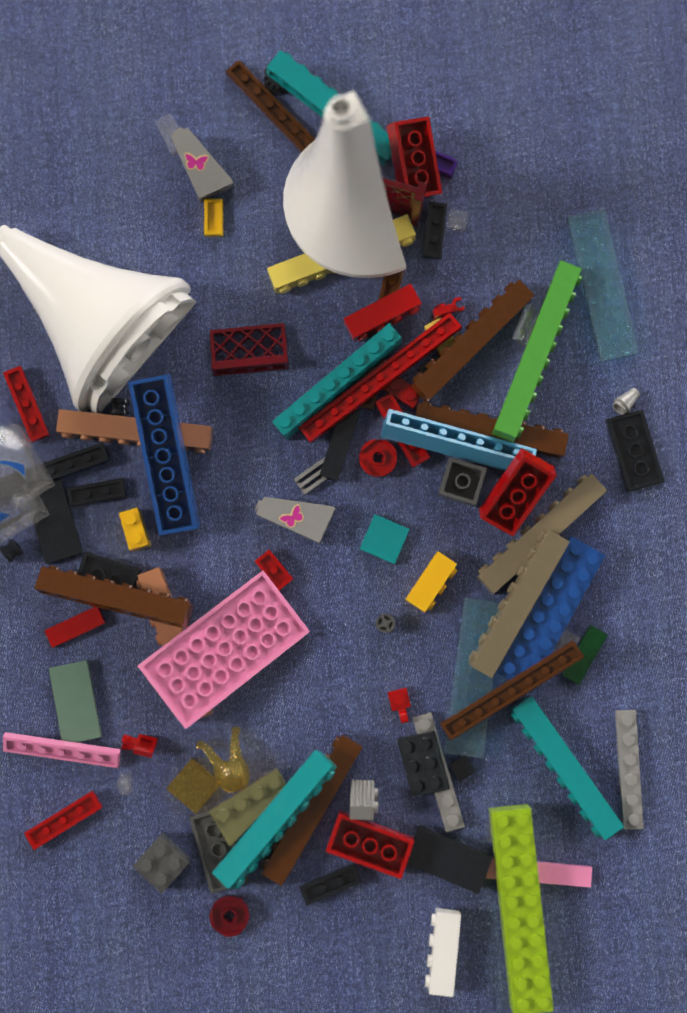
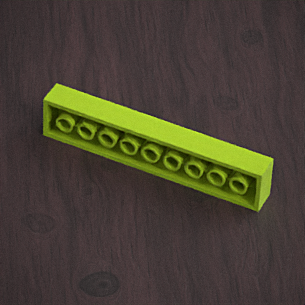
[488,804,554,1013]

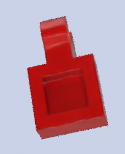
[431,297,465,321]
[387,688,411,723]
[121,734,158,758]

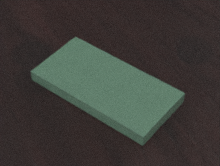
[49,660,102,742]

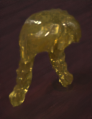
[196,726,250,793]

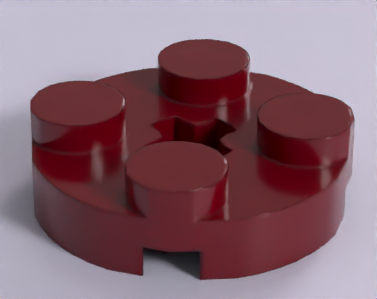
[209,895,250,937]

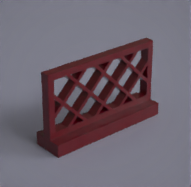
[382,178,427,227]
[209,323,289,377]

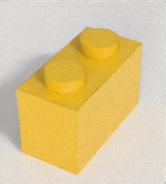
[119,508,151,551]

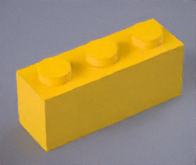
[405,551,457,613]

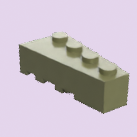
[209,768,286,847]

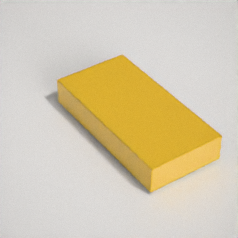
[204,199,223,237]

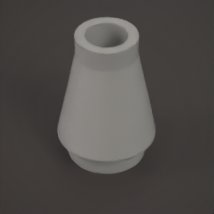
[612,388,640,415]

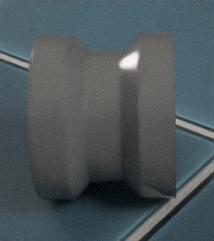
[375,614,395,633]

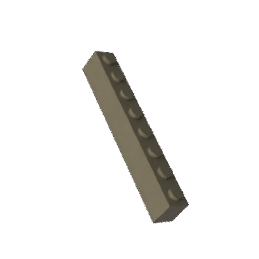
[476,473,607,594]
[468,530,570,678]

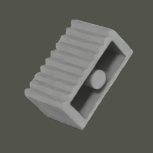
[350,779,378,820]

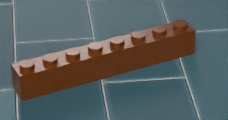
[411,279,535,402]
[415,402,569,459]
[34,565,193,629]
[260,734,363,886]

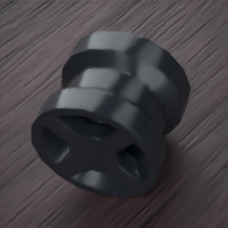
[110,398,130,416]
[0,538,24,563]

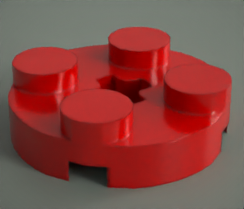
[359,439,397,478]

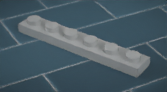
[615,709,644,830]
[412,712,465,832]

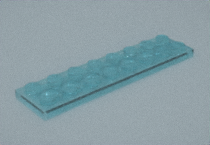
[567,209,639,362]
[444,598,499,759]

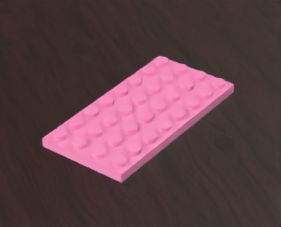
[138,571,310,729]

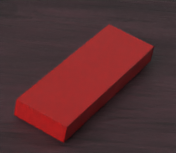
[44,607,106,648]

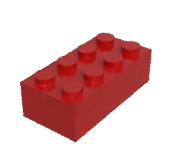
[387,116,442,198]
[479,448,557,536]
[326,810,414,879]

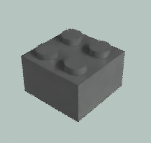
[437,457,487,507]
[132,833,191,894]

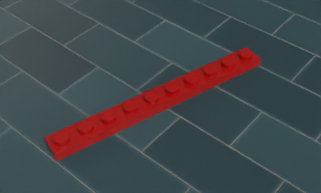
[298,313,462,444]

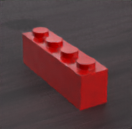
[343,284,422,342]

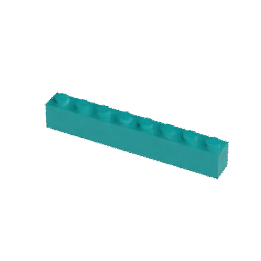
[266,50,392,166]
[272,323,403,440]
[510,695,624,841]
[212,750,337,890]

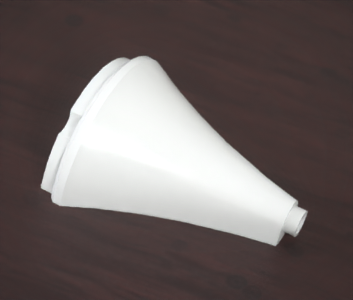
[283,91,406,278]
[0,225,197,414]

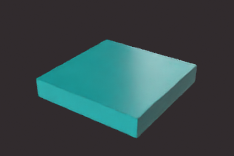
[359,514,410,565]

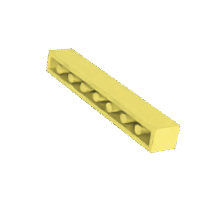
[267,214,416,294]

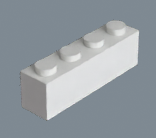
[425,908,461,997]

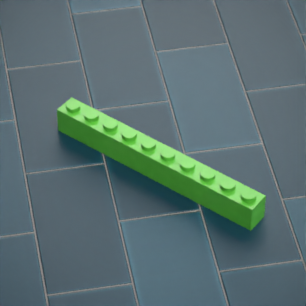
[492,260,582,442]

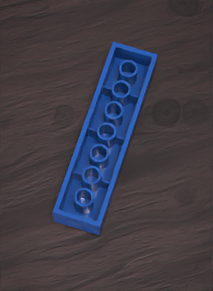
[128,374,200,535]
[495,536,606,680]

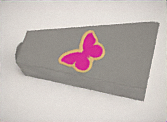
[170,127,234,202]
[255,497,335,544]

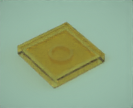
[166,758,221,814]

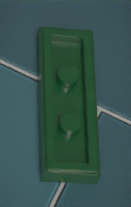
[561,625,608,685]

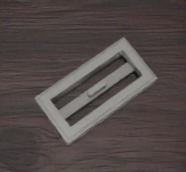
[294,457,327,495]

